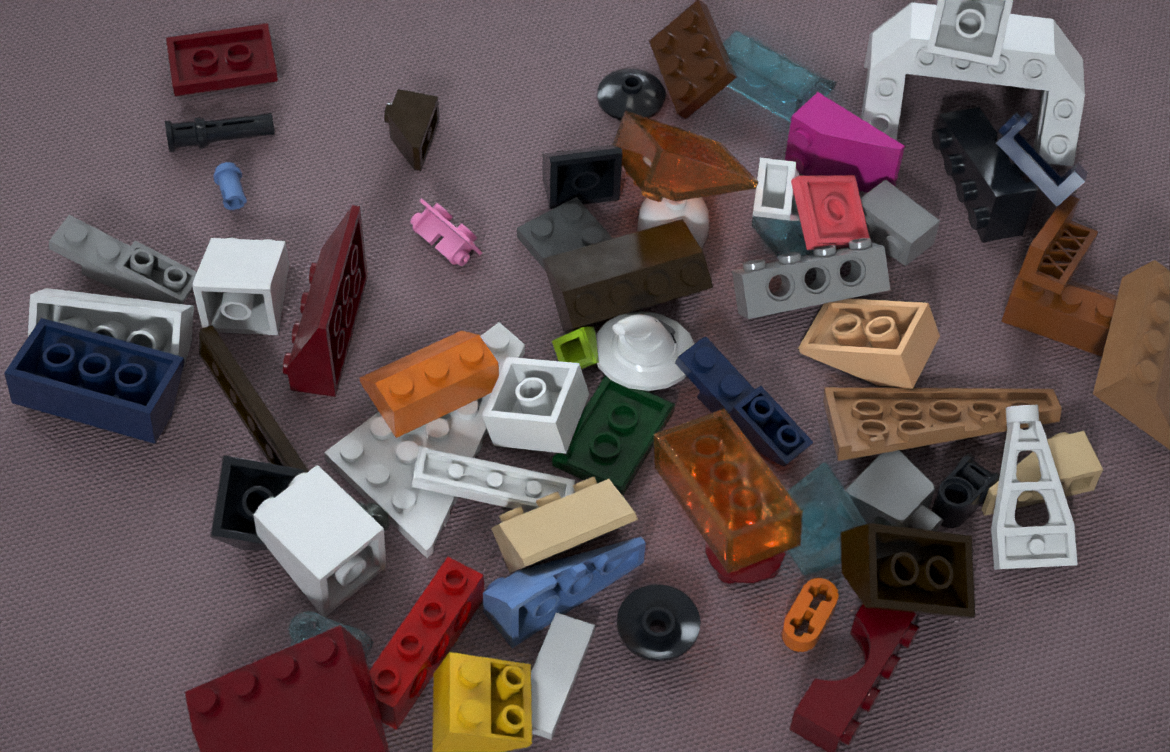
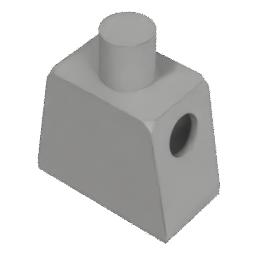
[840,450,943,531]

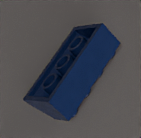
[4,318,185,444]

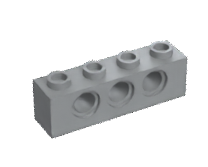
[732,238,890,319]

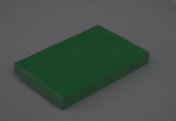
[552,375,675,496]

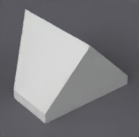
[753,158,800,221]

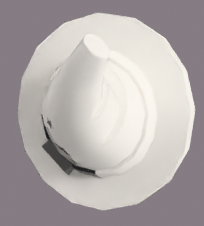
[596,311,694,391]

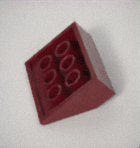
[283,205,368,397]
[185,625,389,752]

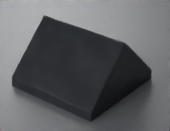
[210,455,304,550]

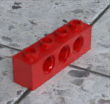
[369,557,484,730]

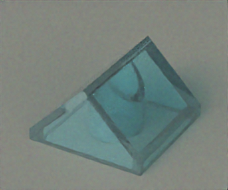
[763,462,866,575]

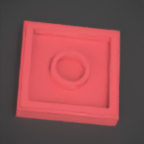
[791,175,870,250]

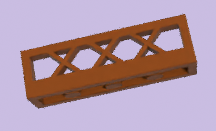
[1018,195,1099,295]

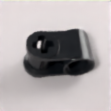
[932,453,1000,528]

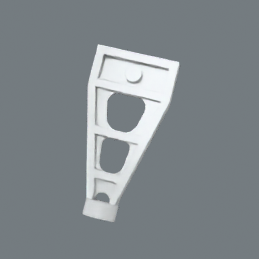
[991,405,1078,570]

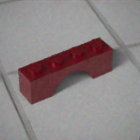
[789,604,920,752]

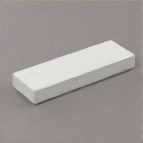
[531,612,595,740]

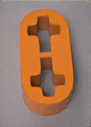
[781,578,839,652]

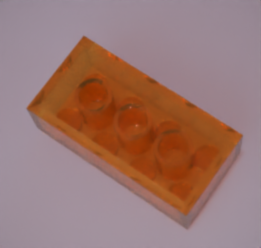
[654,409,802,573]

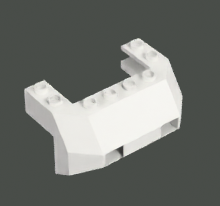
[861,2,1085,166]

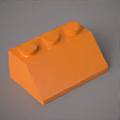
[359,330,499,438]

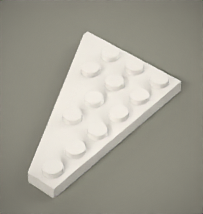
[324,322,525,558]

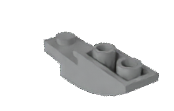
[49,215,197,304]

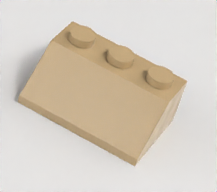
[491,476,638,573]

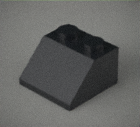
[542,145,622,209]

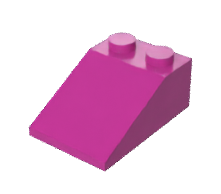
[785,92,905,193]

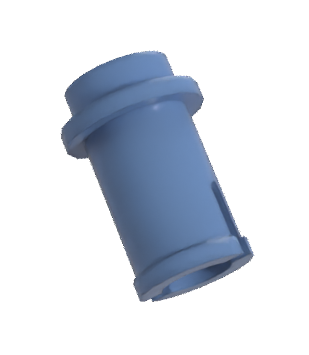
[213,162,247,210]

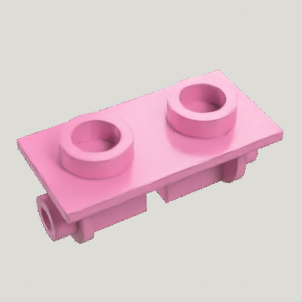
[410,199,482,266]

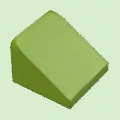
[551,327,599,370]

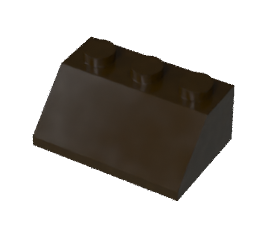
[840,523,975,619]

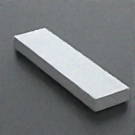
[411,446,575,512]

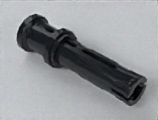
[165,113,275,152]

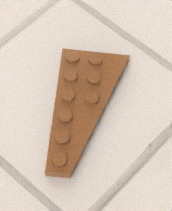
[823,387,1062,461]

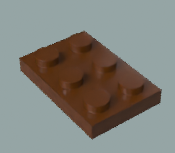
[649,0,737,119]

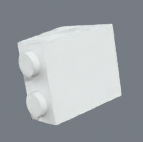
[192,238,289,335]
[253,465,386,618]

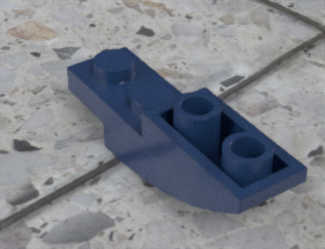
[675,336,814,467]

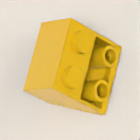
[432,652,532,752]

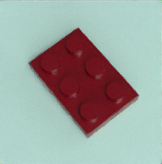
[166,23,278,96]

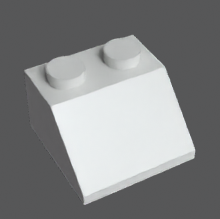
[926,0,1013,67]

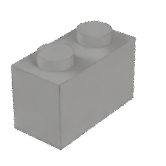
[861,179,940,266]

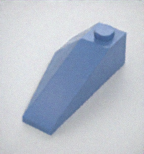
[483,537,646,648]

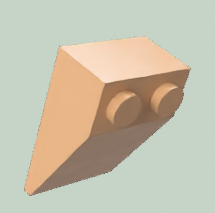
[798,299,940,389]

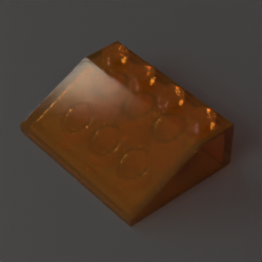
[612,111,759,202]

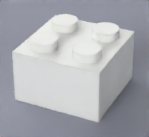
[482,357,589,454]

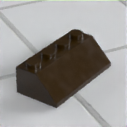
[543,219,713,331]

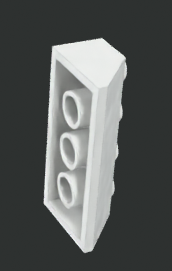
[28,288,194,376]

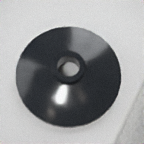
[597,69,665,122]
[617,585,700,661]

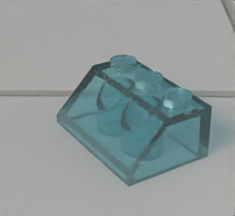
[723,30,836,123]

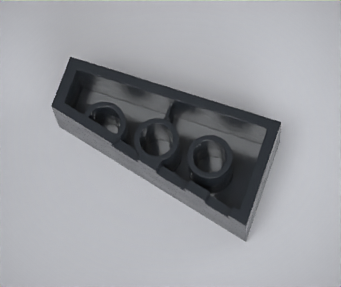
[932,107,1038,243]

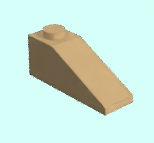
[982,431,1103,516]

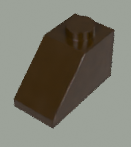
[384,89,440,171]

